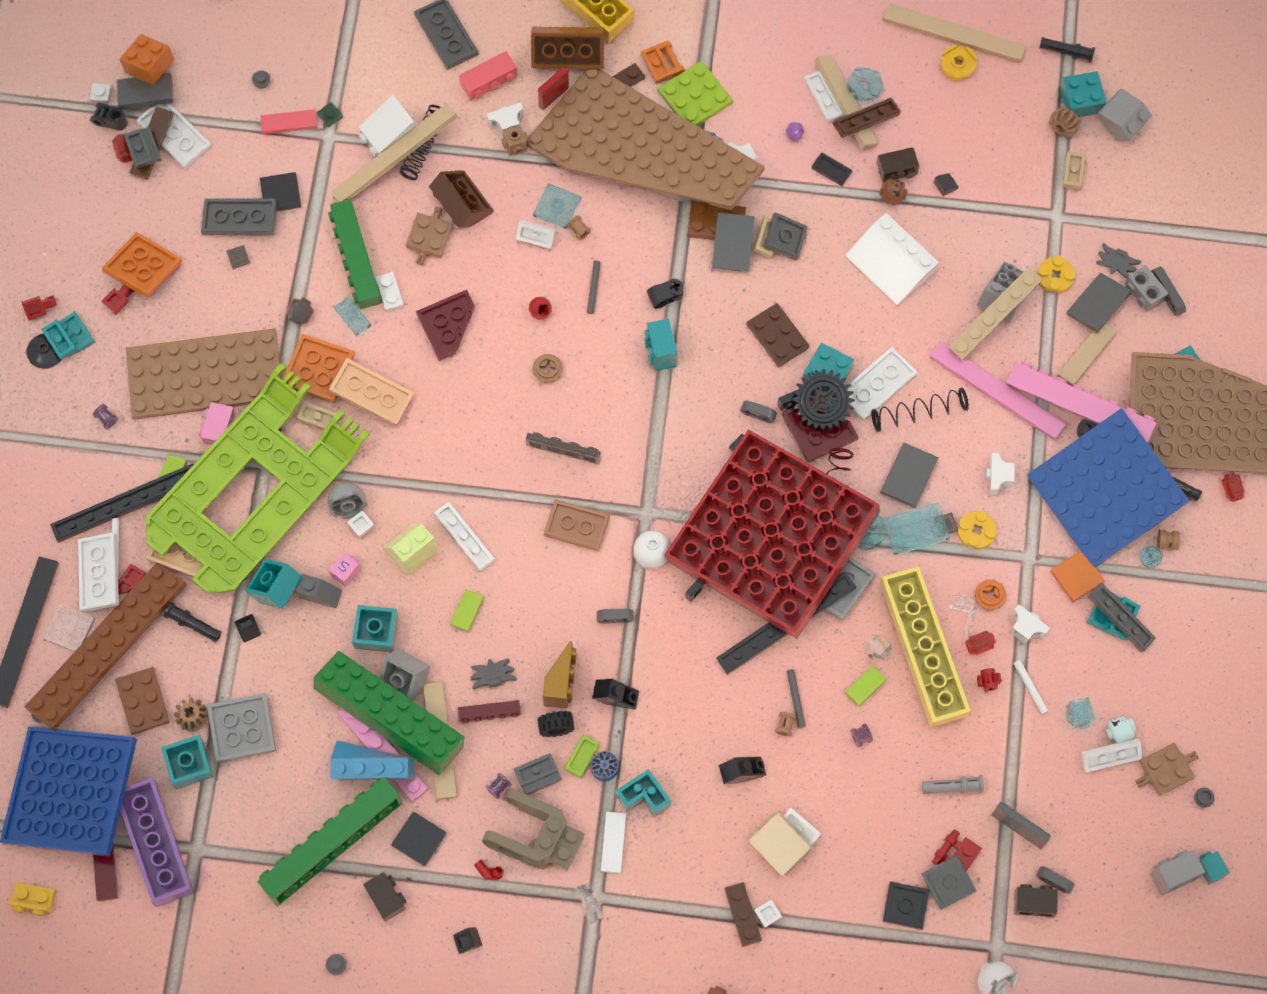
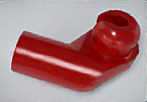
[474,859,504,881]

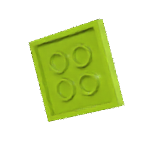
[657,60,733,126]

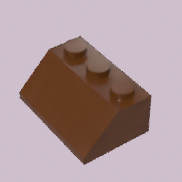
[429,170,494,228]

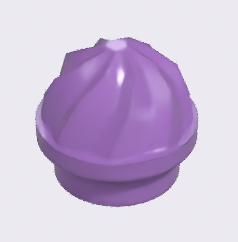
[786,122,804,141]

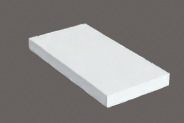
[136,103,212,169]
[848,347,918,422]
[78,532,119,613]

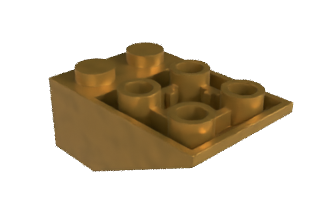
[543,641,577,709]

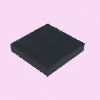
[260,172,302,211]
[391,812,447,867]
[882,881,930,930]

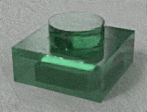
[317,102,343,128]

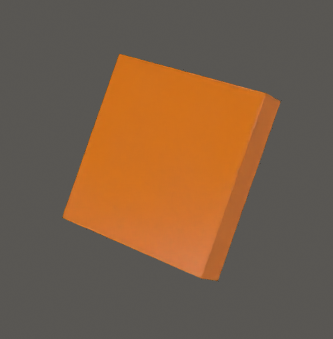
[1050,551,1105,603]

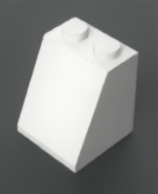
[358,95,415,157]

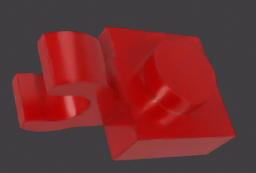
[101,284,134,315]
[21,295,57,321]

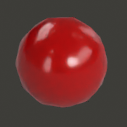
[529,296,552,320]

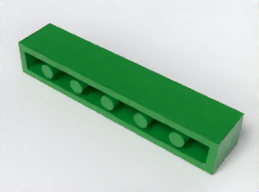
[328,199,382,309]

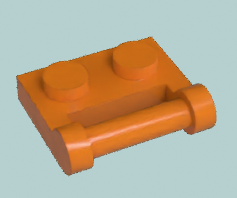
[641,41,685,84]

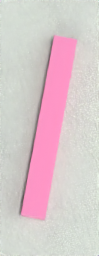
[929,341,1066,441]

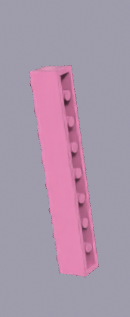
[1007,362,1157,445]

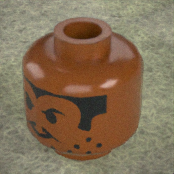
[879,178,908,205]

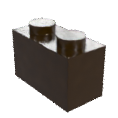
[877,147,920,182]
[363,872,406,922]
[1014,884,1058,917]

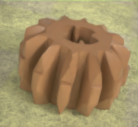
[1048,107,1081,138]
[174,697,208,732]

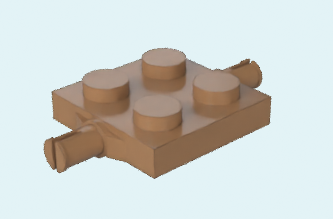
[406,206,453,265]
[1135,743,1198,796]

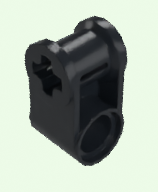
[90,103,128,131]
[647,279,683,309]

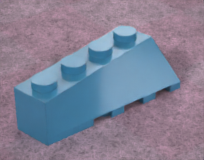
[330,740,414,780]

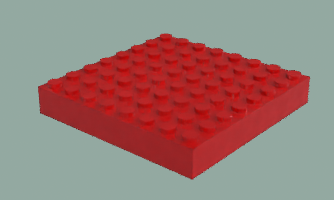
[664,429,880,639]

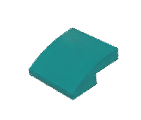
[41,311,95,359]
[1086,593,1140,640]

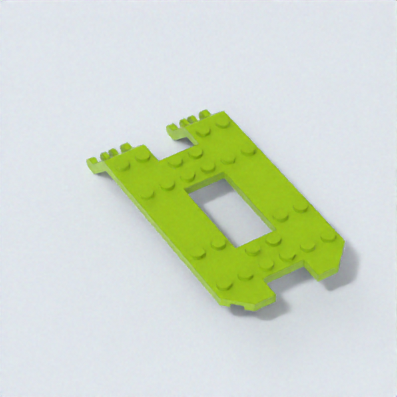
[145,363,370,594]

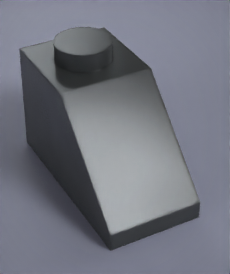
[296,574,342,609]

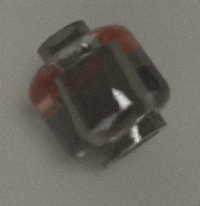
[286,297,314,326]

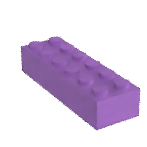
[121,777,195,908]

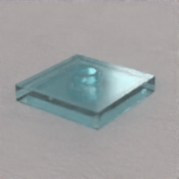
[533,183,581,230]

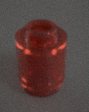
[112,134,133,163]
[1221,472,1245,502]
[965,630,996,655]

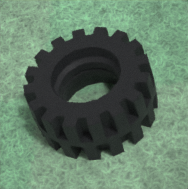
[537,711,574,737]

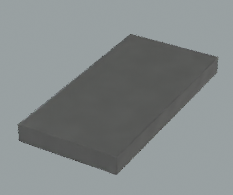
[414,0,479,70]
[201,198,278,235]

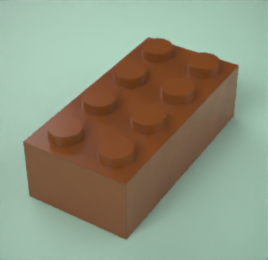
[531,27,604,69]

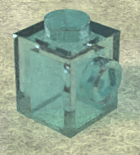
[1066,697,1095,730]

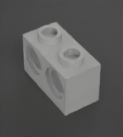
[1125,265,1169,312]

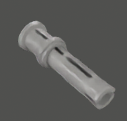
[922,775,984,794]

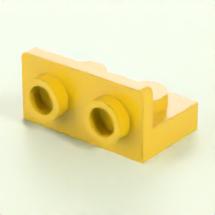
[7,882,56,916]

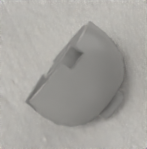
[328,482,367,519]

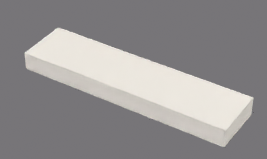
[434,502,495,572]

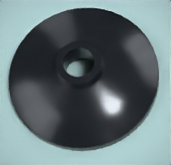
[26,334,62,369]

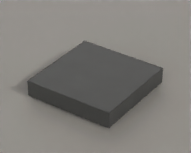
[763,212,808,261]
[922,855,977,910]

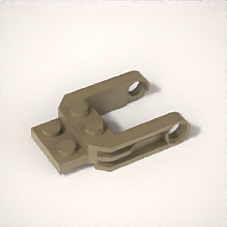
[482,789,585,870]

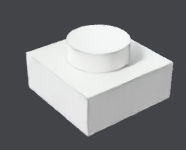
[90,83,112,104]
[347,511,375,538]
[754,899,782,928]

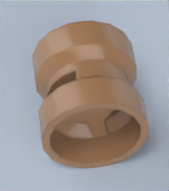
[1157,530,1180,550]

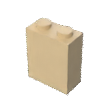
[749,813,814,876]

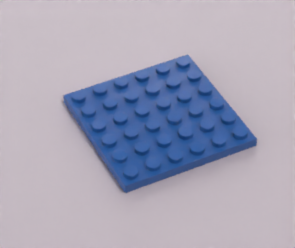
[1027,408,1190,567]
[0,727,137,856]

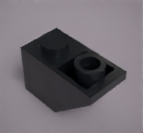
[592,678,639,710]
[718,757,766,784]

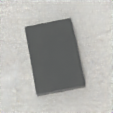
[117,73,174,110]
[712,212,755,272]
[1067,272,1131,333]
[880,442,939,508]
[991,801,1051,850]

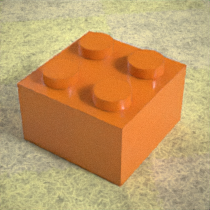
[119,34,174,85]

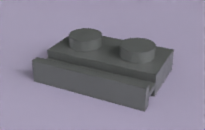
[124,126,162,169]
[514,753,562,795]

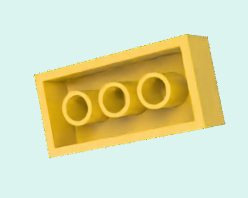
[560,0,634,43]

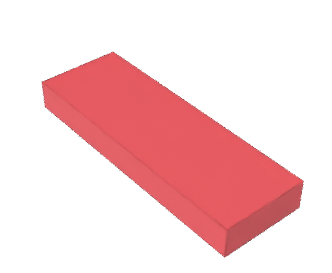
[260,109,317,134]

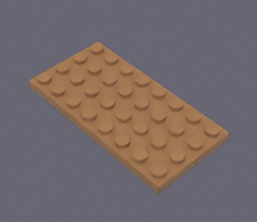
[126,328,282,420]

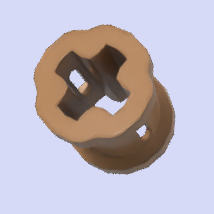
[567,215,591,240]
[775,712,796,737]

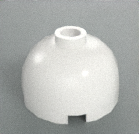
[633,530,671,570]
[977,961,1019,994]

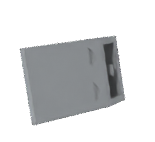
[977,261,1025,323]

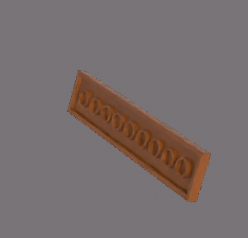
[24,563,187,731]

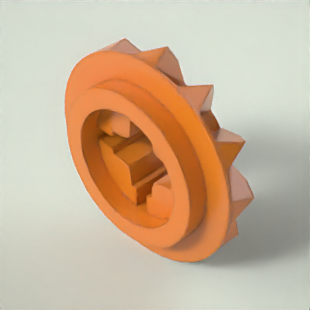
[975,580,1006,610]

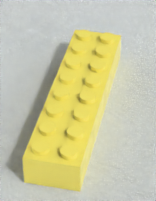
[880,566,971,728]

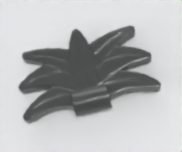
[1096,243,1142,278]
[471,659,517,690]

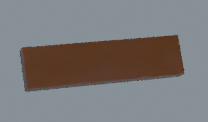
[832,97,901,138]
[129,107,174,180]

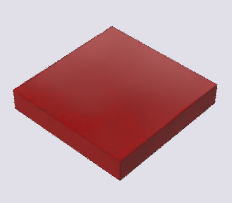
[538,67,569,111]

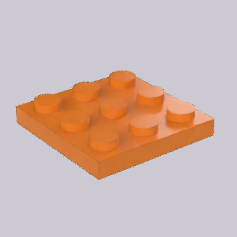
[102,232,182,298]
[283,334,355,403]

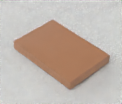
[544,499,610,552]

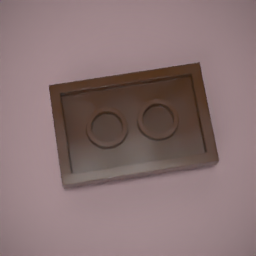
[746,303,810,368]

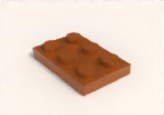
[687,201,746,240]
[115,667,170,735]

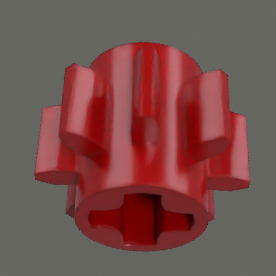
[977,668,1002,691]

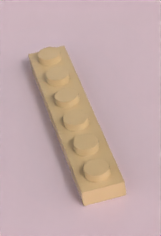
[949,267,1043,361]

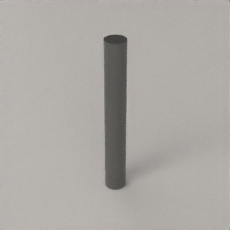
[587,260,601,314]
[787,669,806,728]

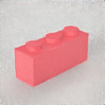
[459,51,518,100]

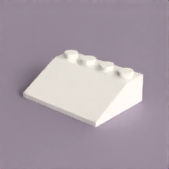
[845,213,939,306]

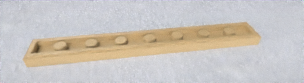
[883,3,1026,63]
[331,103,458,202]

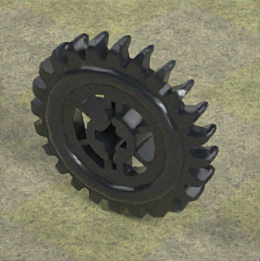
[792,369,855,431]

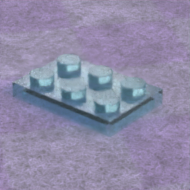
[883,502,950,555]

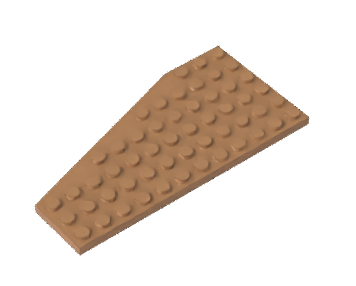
[526,69,765,210]
[1129,352,1267,473]

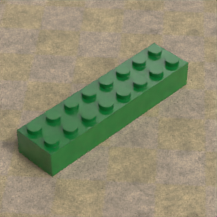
[313,650,465,775]
[257,777,403,907]

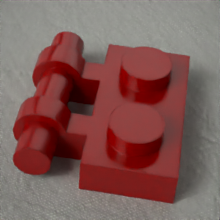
[932,829,982,872]

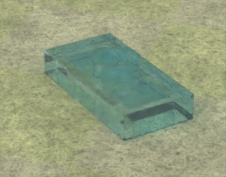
[334,297,371,336]

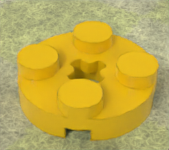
[940,45,977,81]
[1037,256,1075,294]
[957,511,997,550]

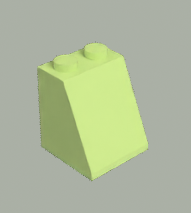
[383,523,437,576]

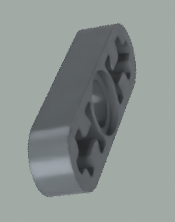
[1151,266,1186,316]

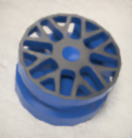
[591,751,619,782]

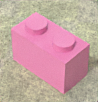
[199,402,236,445]

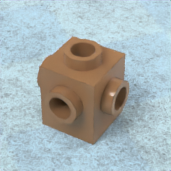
[501,126,529,156]

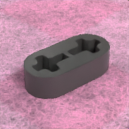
[740,400,777,423]
[596,609,634,624]
[1036,866,1075,894]

